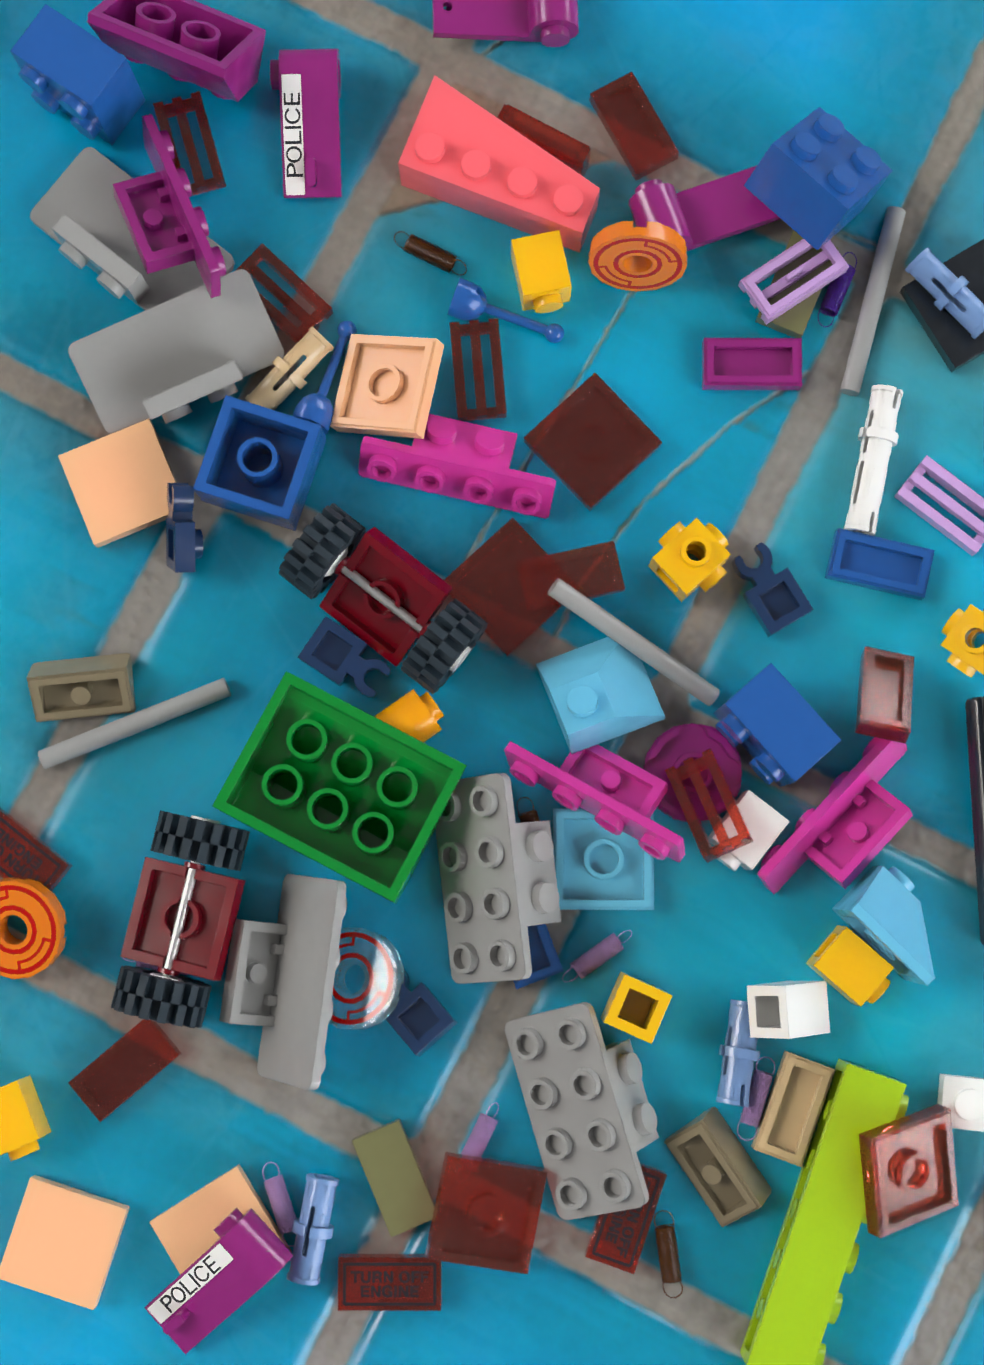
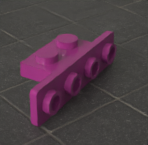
[113,114,227,298]

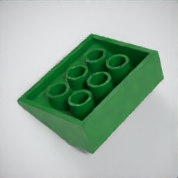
[212,671,467,904]

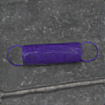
[818,252,857,327]

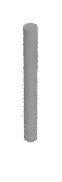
[840,206,906,396]
[547,578,720,706]
[38,678,231,769]

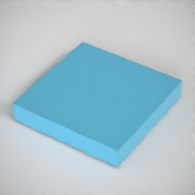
[553,809,654,910]

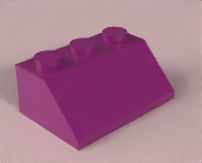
[87,0,266,102]

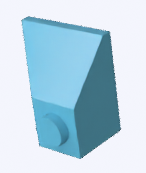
[536,637,665,754]
[832,866,935,986]

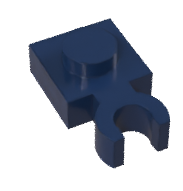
[166,483,203,573]
[732,542,814,637]
[298,616,392,699]
[368,962,458,1057]

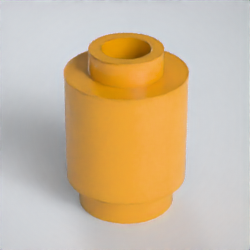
[374,689,444,743]

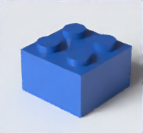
[10,4,145,145]
[744,107,893,250]
[193,395,327,531]
[713,663,841,787]

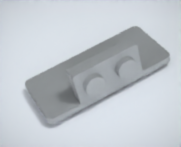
[30,147,235,311]
[68,269,284,434]
[436,773,561,984]
[219,874,347,1090]
[505,1002,659,1220]

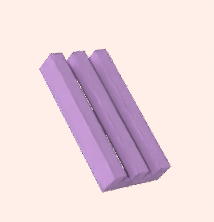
[738,239,849,325]
[894,455,984,556]

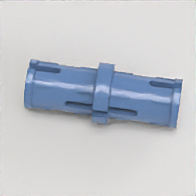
[905,247,984,339]
[716,999,760,1107]
[287,1173,339,1286]

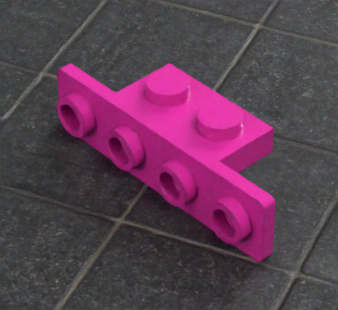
[358,414,556,519]
[757,726,913,894]
[504,741,685,863]

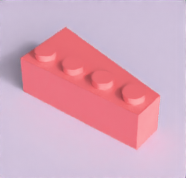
[398,75,600,253]

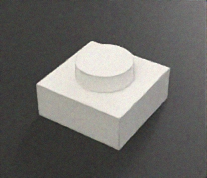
[936,1073,984,1132]

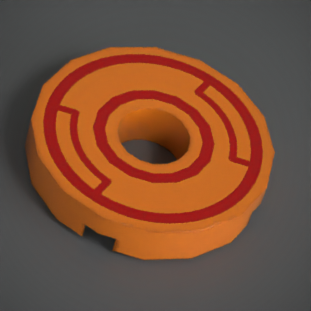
[588,221,688,292]
[0,877,67,979]

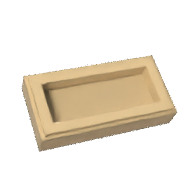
[751,1050,835,1167]

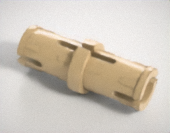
[245,326,334,410]

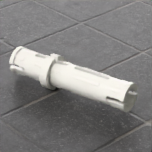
[844,385,903,536]

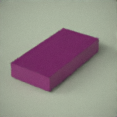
[702,338,802,390]

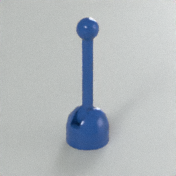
[447,278,564,343]
[292,320,357,435]

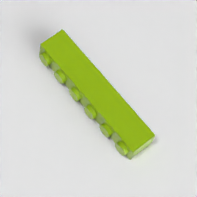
[740,1058,909,1365]

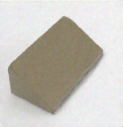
[26,653,136,722]
[664,1107,771,1227]

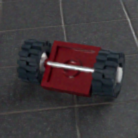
[278,503,488,694]
[111,810,250,1028]

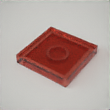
[523,373,662,511]
[444,517,580,658]
[859,1104,959,1238]
[425,1152,548,1274]

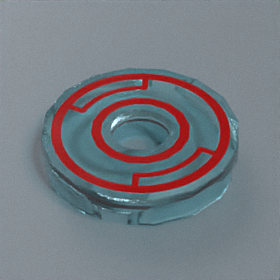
[328,928,404,1030]

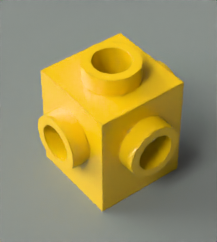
[648,518,731,602]
[941,604,984,678]

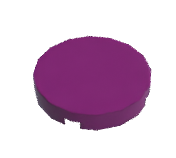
[643,723,742,823]

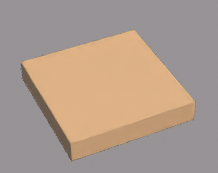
[330,334,444,439]
[58,419,177,548]
[149,1164,292,1274]
[0,1175,130,1310]

